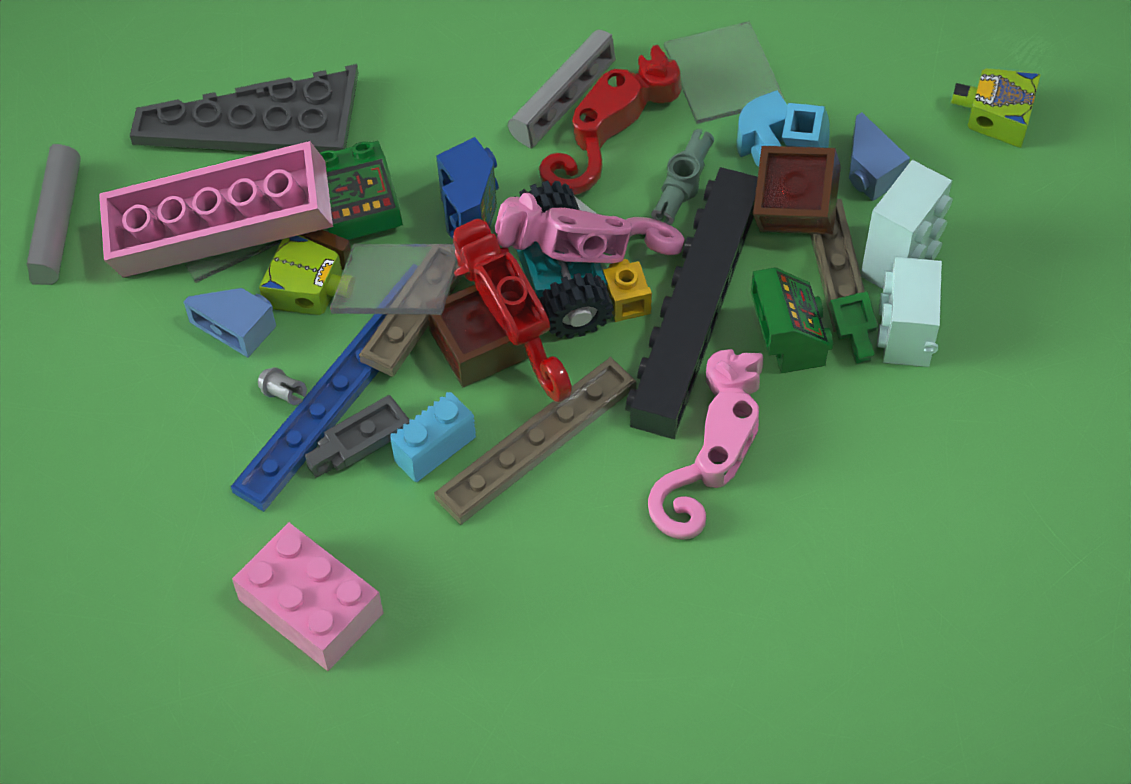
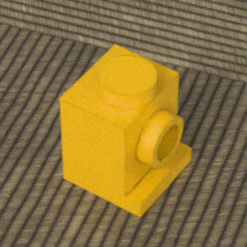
[603,259,652,322]

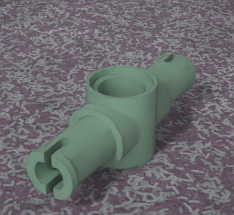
[651,129,714,225]

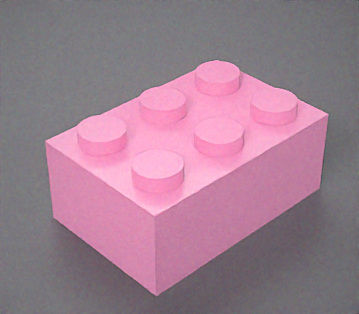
[232,522,383,671]

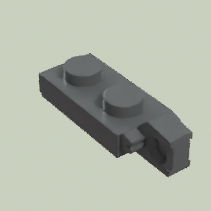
[305,395,409,478]

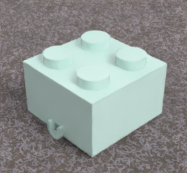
[877,257,942,367]

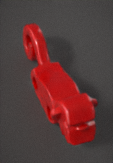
[539,45,682,195]
[453,219,572,402]

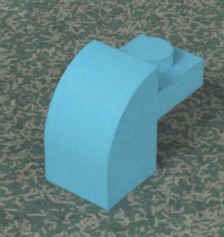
[737,90,788,167]
[782,103,830,148]

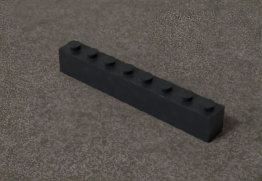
[625,167,758,439]

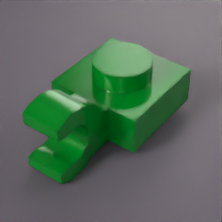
[829,291,878,364]

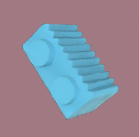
[391,392,476,483]

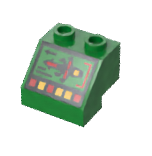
[320,140,403,240]
[751,267,833,374]

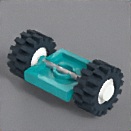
[515,181,614,338]

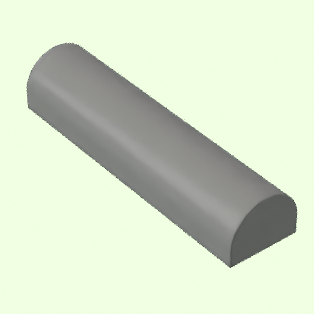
[508,30,616,149]
[27,144,81,285]

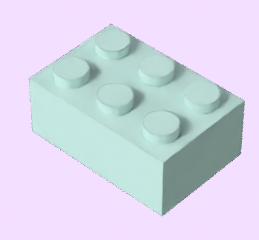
[861,160,953,289]

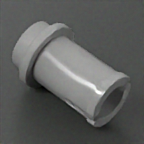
[258,367,307,405]

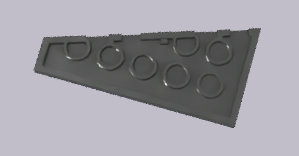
[130,64,359,153]

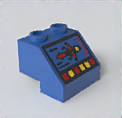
[436,137,499,240]

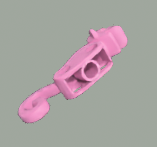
[495,193,685,264]
[648,349,763,540]

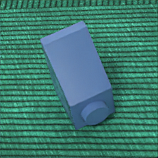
[849,112,910,201]
[184,288,276,358]

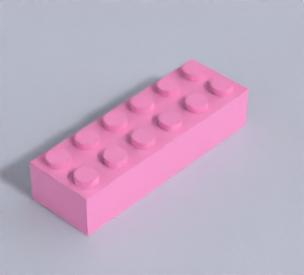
[99,141,333,278]

